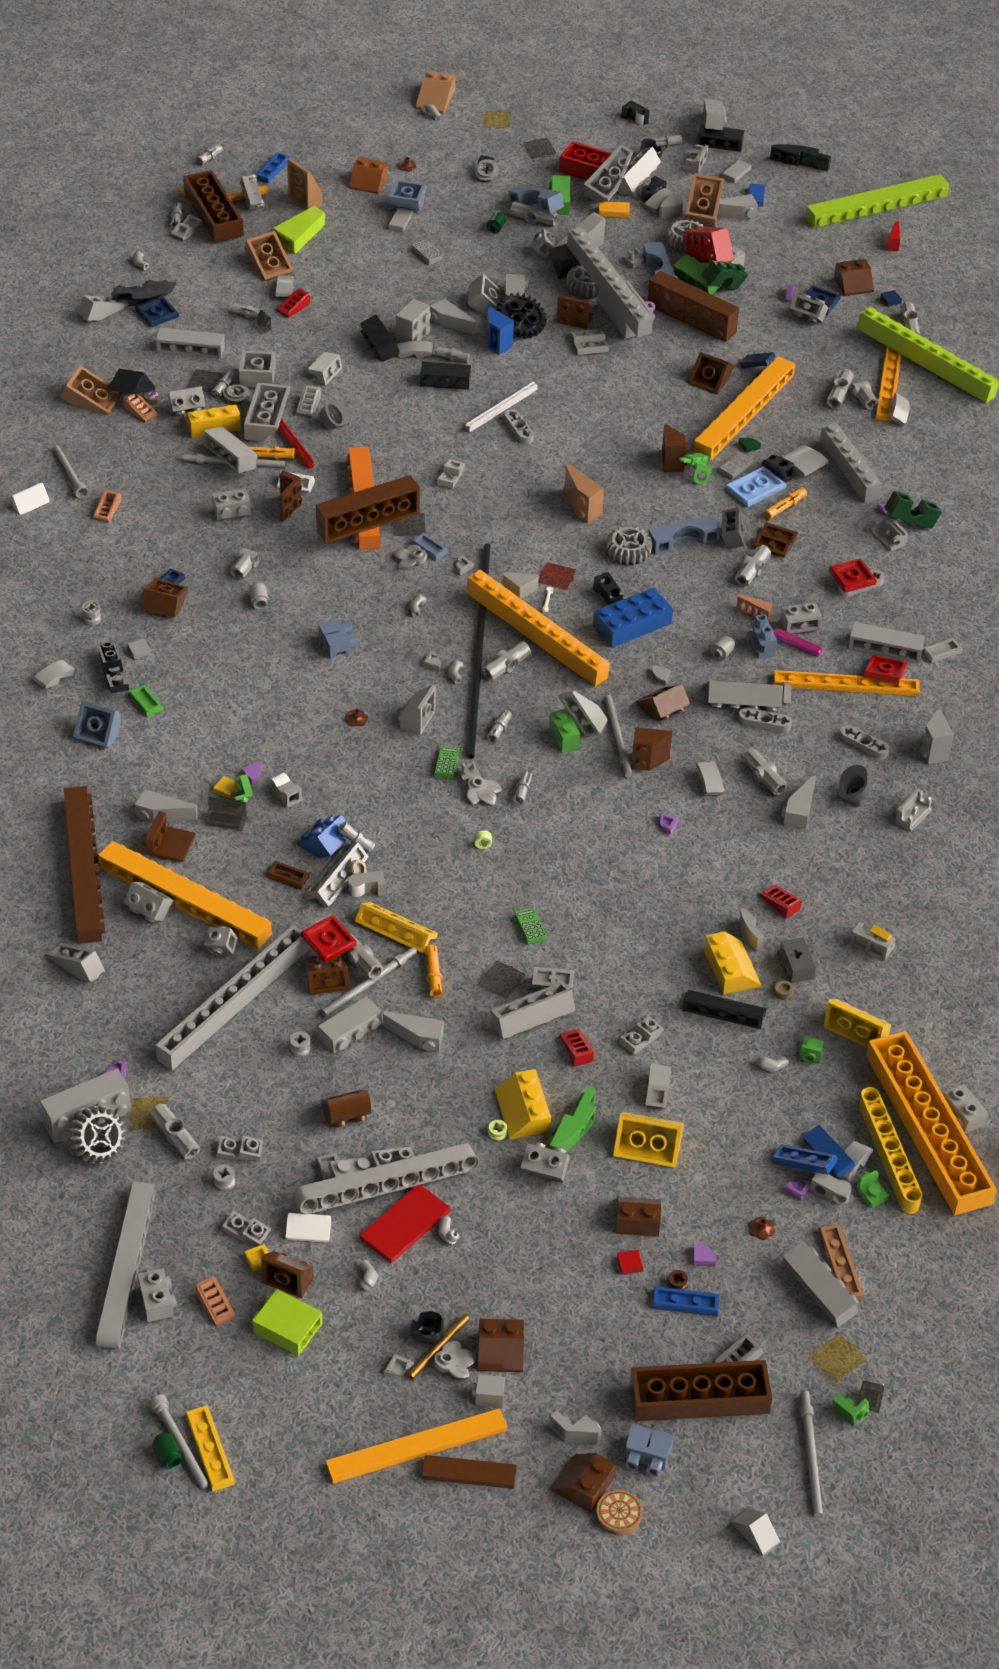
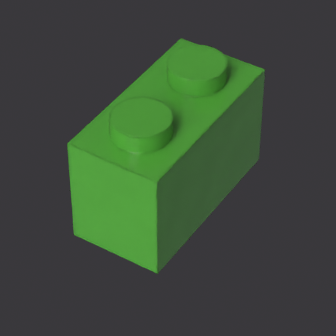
[549,709,580,753]

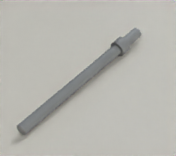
[183,454,285,468]
[604,695,632,777]
[321,947,417,1017]
[800,1391,823,1517]

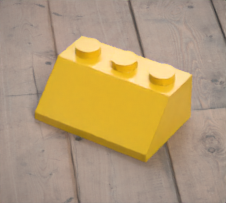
[185,405,241,438]
[704,932,761,995]
[823,999,891,1048]
[494,1069,551,1140]
[613,1112,684,1168]

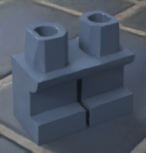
[748,614,777,659]
[318,620,359,659]
[624,1424,674,1477]

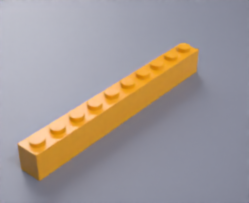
[693,356,795,461]
[466,570,610,687]
[98,841,272,949]

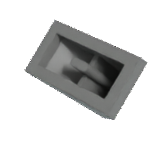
[659,191,683,220]
[503,572,539,599]
[731,1508,780,1556]

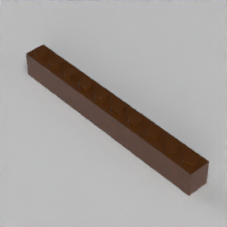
[64,786,105,944]

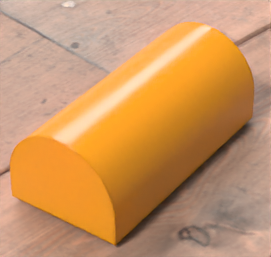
[598,201,630,218]

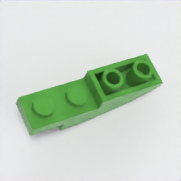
[547,1086,596,1151]

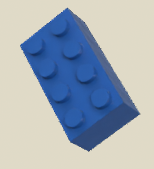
[593,587,673,648]

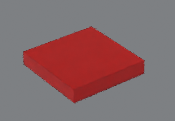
[829,558,877,593]
[863,655,908,685]
[300,915,357,963]

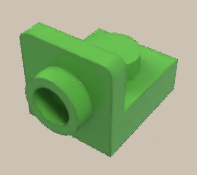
[231,774,253,804]
[799,1036,824,1064]
[857,1170,889,1208]
[833,1393,869,1425]

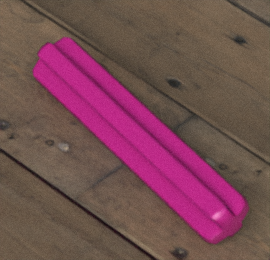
[774,628,823,657]

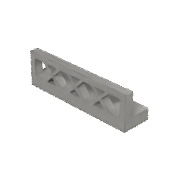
[303,842,369,908]

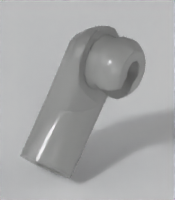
[421,104,441,120]
[133,251,149,270]
[409,594,426,617]
[448,660,463,684]
[757,1056,789,1073]
[438,1216,459,1244]
[359,1260,378,1290]

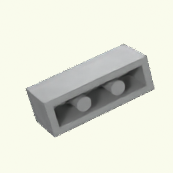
[318,996,382,1053]

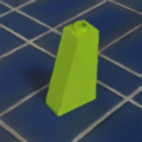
[273,206,325,254]

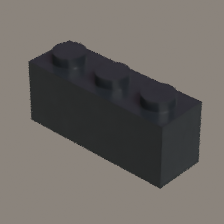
[697,124,745,152]
[360,314,400,362]
[420,361,471,390]

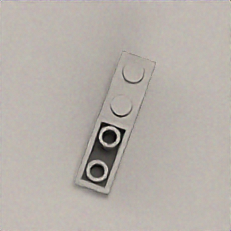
[328,1147,415,1178]

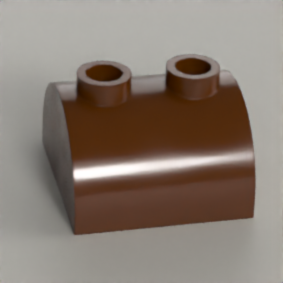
[320,1090,371,1128]

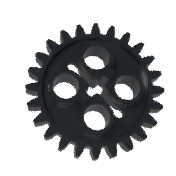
[496,292,547,339]

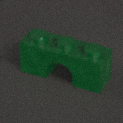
[701,260,748,289]
[884,491,942,529]

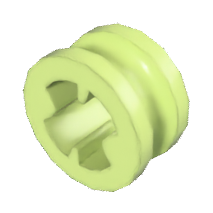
[475,831,492,849]
[488,1120,507,1141]

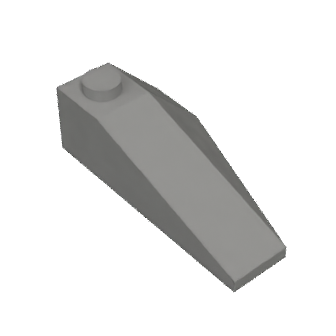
[584,144,633,203]

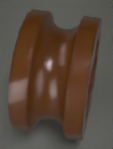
[668,1270,688,1290]

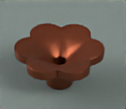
[398,157,417,172]
[345,709,368,727]
[749,1216,775,1240]

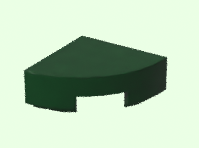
[738,438,761,453]

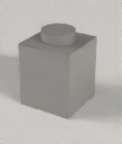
[472,1374,505,1408]

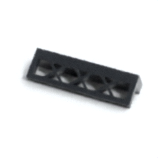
[682,990,767,1029]

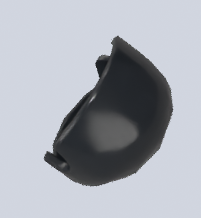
[640,139,663,157]
[410,1311,444,1345]

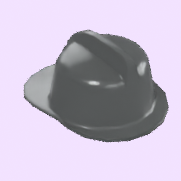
[318,401,350,428]
[839,765,869,806]

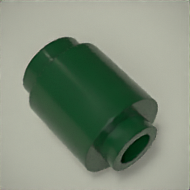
[486,211,506,233]
[152,1433,183,1469]

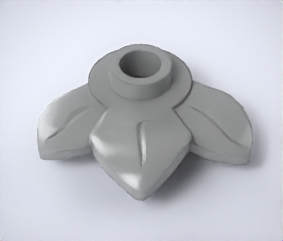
[394,545,427,569]
[467,776,502,806]
[434,1341,477,1379]

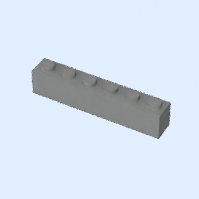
[820,423,882,503]

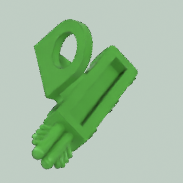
[679,452,713,484]

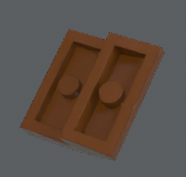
[753,522,798,557]

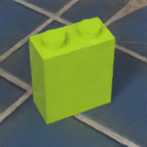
[252,1289,322,1356]

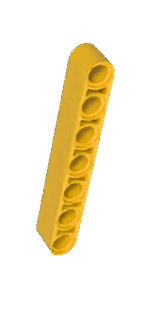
[859,1087,922,1214]

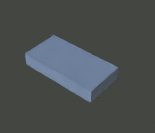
[411,533,448,561]

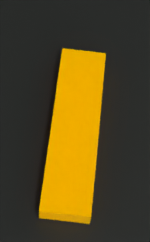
[185,1405,235,1492]

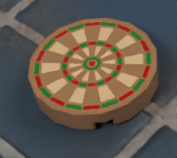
[596,1490,643,1535]

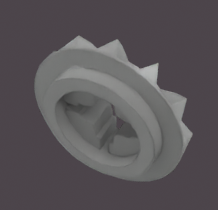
[475,159,499,182]
[223,384,250,404]

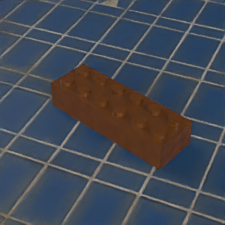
[183,170,244,242]
[648,271,739,342]
[316,475,420,544]
[630,1360,772,1421]

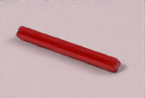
[278,418,315,469]

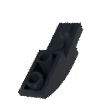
[770,144,831,172]
[111,280,176,306]
[97,642,129,693]

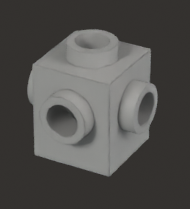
[532,229,555,257]
[204,926,238,956]

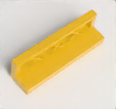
[355,902,438,953]

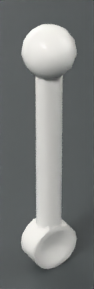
[541,587,553,613]

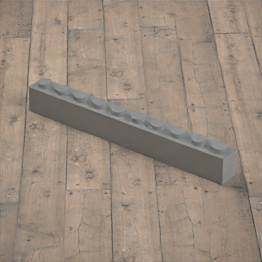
[567,227,653,337]
[156,925,308,1070]

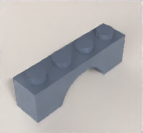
[508,184,564,214]
[643,242,678,279]
[648,515,720,555]

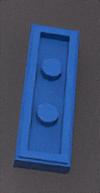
[256,152,290,183]
[802,1125,856,1178]
[771,1144,837,1175]
[652,1286,720,1317]

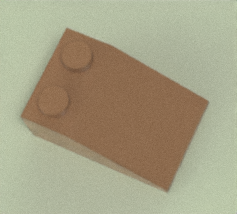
[416,71,456,113]
[287,158,322,210]
[685,173,724,227]
[244,231,294,281]
[60,365,123,415]
[564,464,604,523]

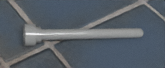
[53,445,89,498]
[149,1395,208,1489]

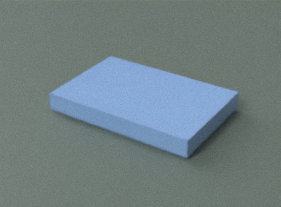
[725,466,786,507]

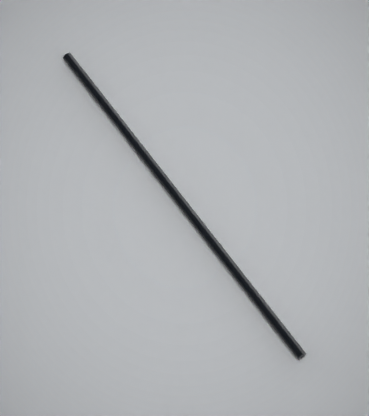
[467,543,491,759]

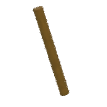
[407,1314,470,1380]

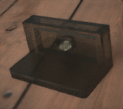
[205,797,247,831]

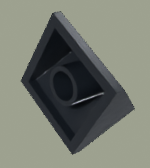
[549,244,581,279]
[108,368,155,394]

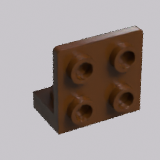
[557,295,593,329]
[279,470,302,522]
[145,811,196,862]
[303,955,350,995]

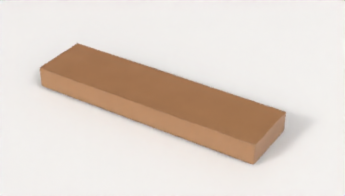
[818,1224,864,1300]

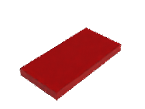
[360,1185,451,1263]

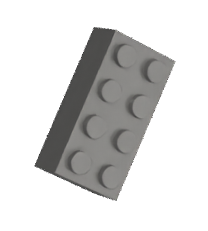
[40,1068,131,1144]

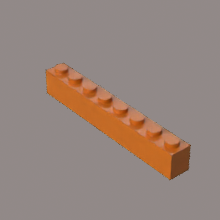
[346,447,380,550]

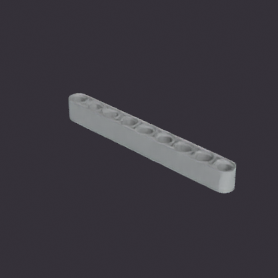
[293,1144,479,1214]
[96,1181,156,1349]

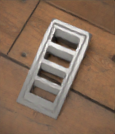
[296,385,321,417]
[713,1332,763,1363]

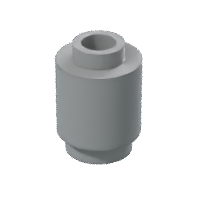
[249,583,269,610]
[710,636,735,661]

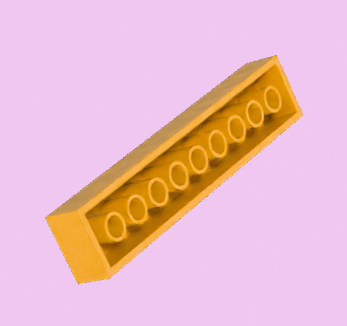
[866,1031,997,1216]

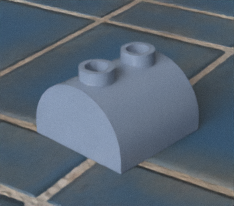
[389,179,426,212]
[73,701,121,747]

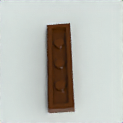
[422,1455,517,1489]

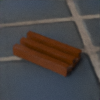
[266,861,310,890]

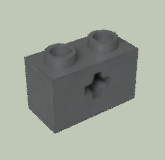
[722,507,744,549]
[777,937,816,983]

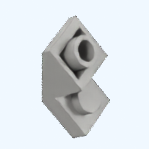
[645,1064,671,1108]
[550,1410,602,1444]

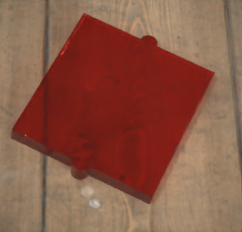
[538,562,576,590]

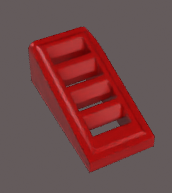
[886,221,900,251]
[277,288,310,318]
[760,884,802,919]
[560,1029,594,1067]

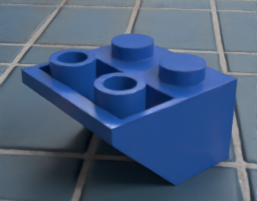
[487,307,514,355]
[297,814,348,858]

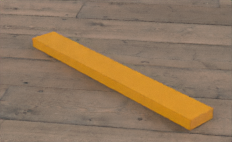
[875,346,902,422]
[773,670,920,696]
[326,1408,507,1484]

